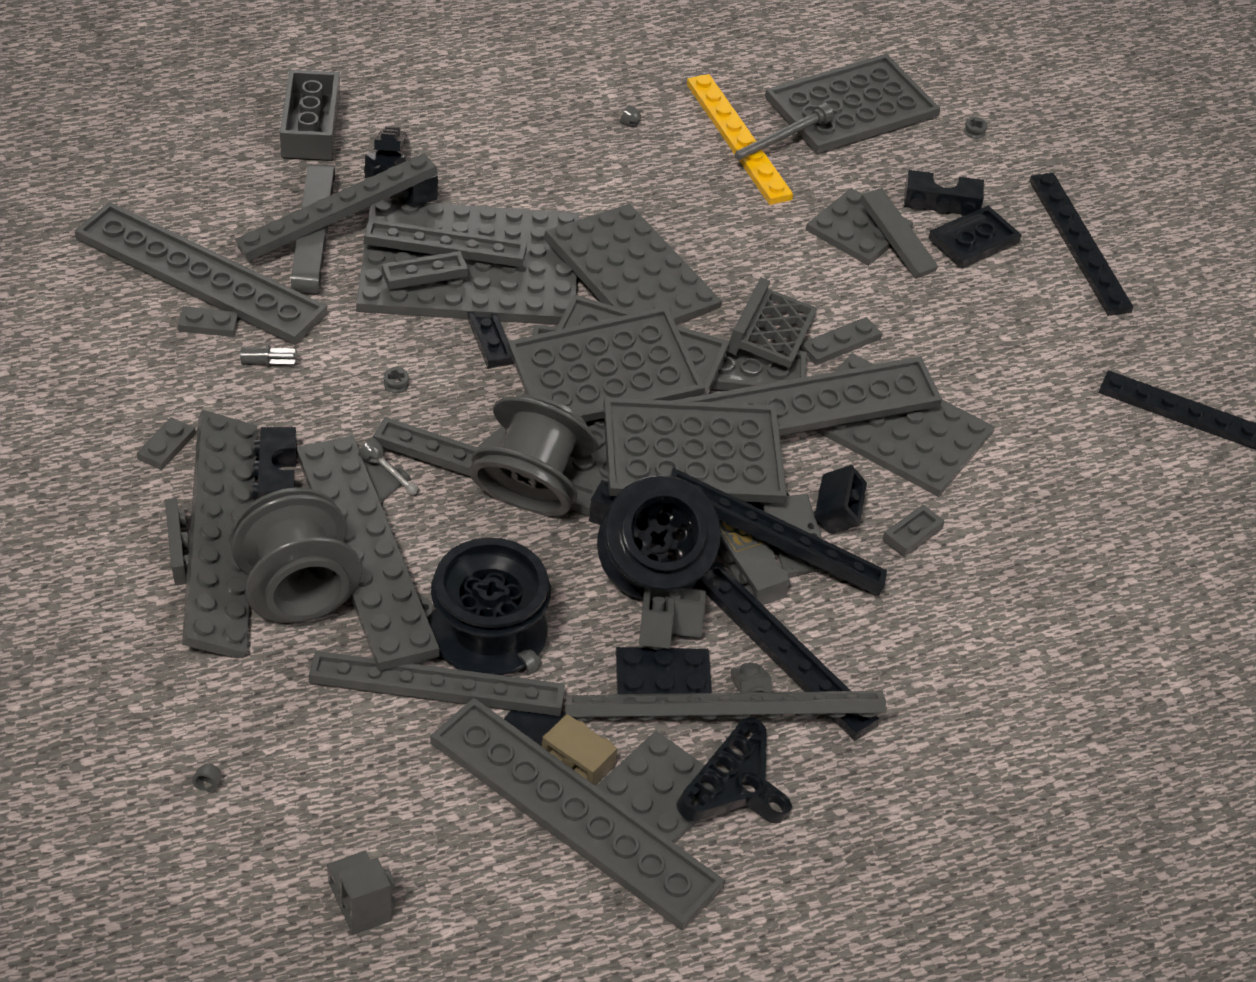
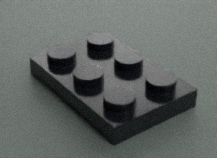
[929,205,1022,268]
[615,647,712,694]

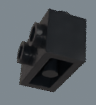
[814,465,867,534]

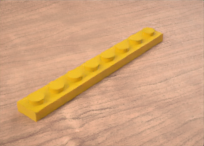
[687,74,793,205]

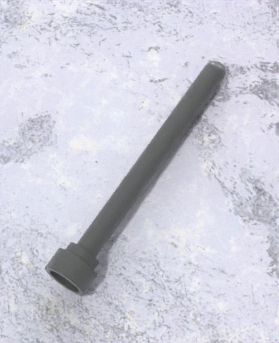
[735,103,834,160]

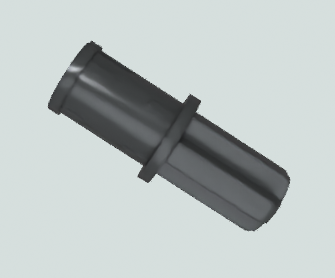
[240,345,298,367]

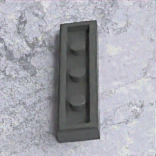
[859,188,939,279]

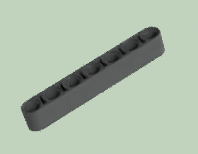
[291,164,335,294]

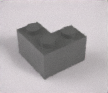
[639,587,706,650]
[327,850,395,935]

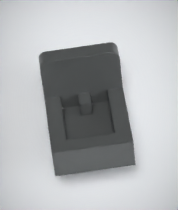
[731,663,772,693]

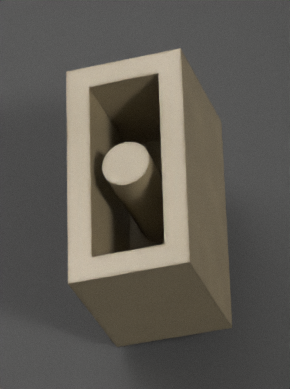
[542,714,618,786]

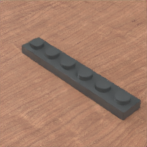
[364,219,527,267]

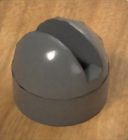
[620,105,641,127]
[516,650,540,676]
[192,764,221,793]

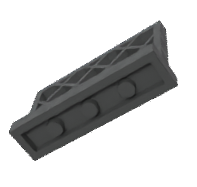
[727,277,817,368]

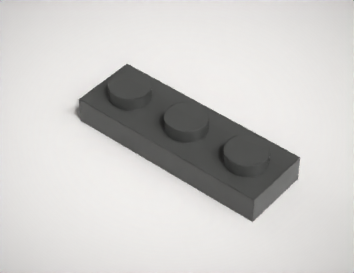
[382,251,468,290]
[800,317,882,366]
[165,498,189,585]

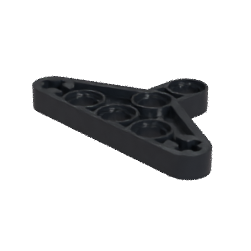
[676,717,792,824]

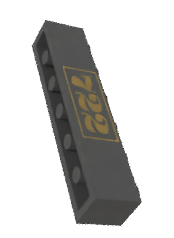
[718,520,790,605]

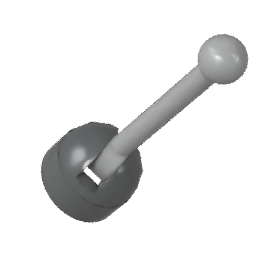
[358,438,418,495]

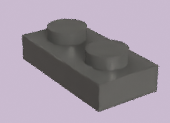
[178,306,239,337]
[137,417,196,470]
[883,504,945,557]

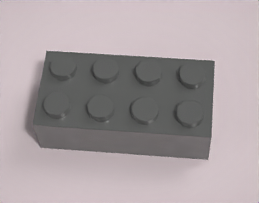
[280,70,340,160]

